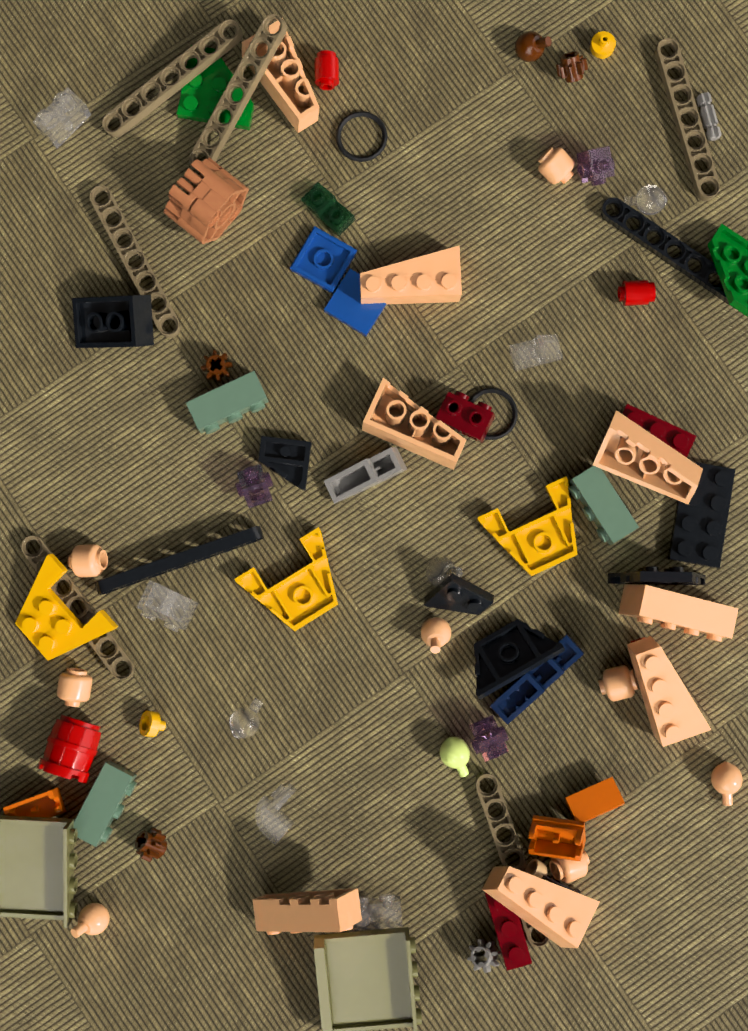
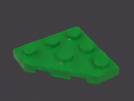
[177,45,254,130]
[708,224,748,317]

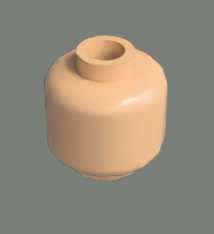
[538,147,575,184]
[68,544,108,577]
[599,665,638,702]
[57,668,93,707]
[549,850,590,884]

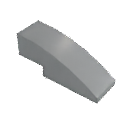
[324,447,407,503]

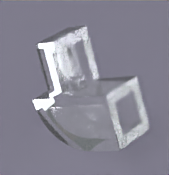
[255,783,297,845]

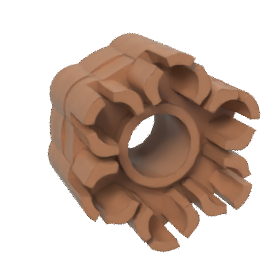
[163,157,249,244]

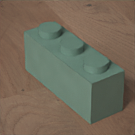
[186,371,269,434]
[569,466,639,545]
[74,760,137,847]

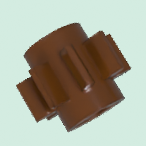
[556,51,588,83]
[201,350,233,383]
[135,827,167,862]

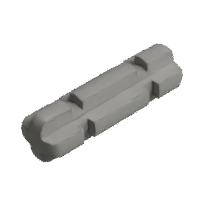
[696,92,722,141]

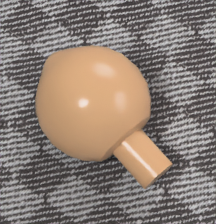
[421,617,451,654]
[711,762,743,806]
[70,903,110,938]

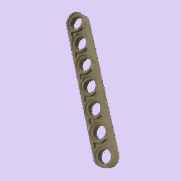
[189,14,287,170]
[102,19,243,137]
[655,38,720,201]
[89,185,181,338]
[21,535,135,680]
[475,773,550,947]

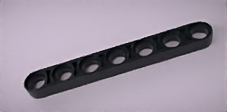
[601,197,729,304]
[95,526,264,595]

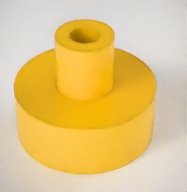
[590,31,616,59]
[139,710,166,737]

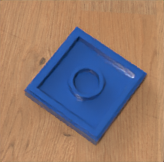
[290,226,357,294]
[324,269,387,337]

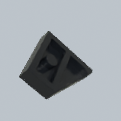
[258,436,312,491]
[424,573,494,615]

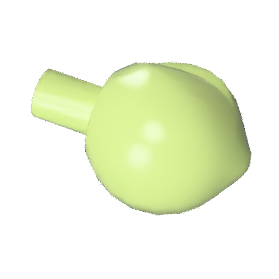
[439,737,470,777]

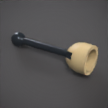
[525,859,581,894]

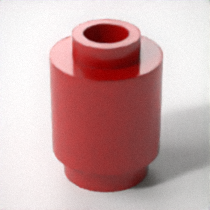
[314,50,339,90]
[617,280,656,306]

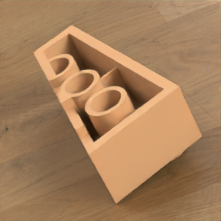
[242,17,320,133]
[360,245,462,304]
[362,378,466,470]
[593,410,703,504]
[618,584,738,642]
[627,636,711,747]
[482,866,600,948]
[253,888,362,935]

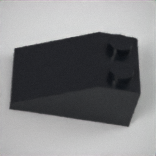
[72,295,154,348]

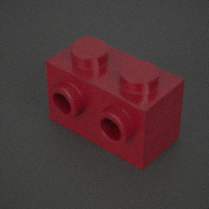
[435,391,495,443]

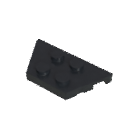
[608,566,705,585]
[474,619,565,700]

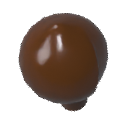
[515,31,552,62]

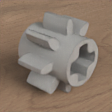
[467,939,501,973]

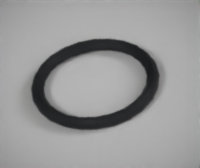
[336,111,388,162]
[469,388,518,440]

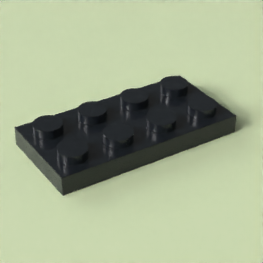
[668,461,736,569]

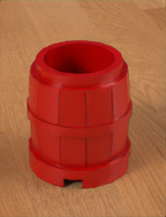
[37,715,101,783]

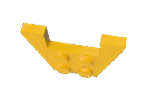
[477,476,578,577]
[234,527,338,631]
[15,554,118,661]

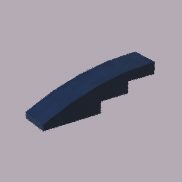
[490,634,584,725]

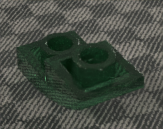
[301,182,356,237]

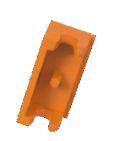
[565,777,625,822]
[3,787,66,818]
[528,815,586,861]

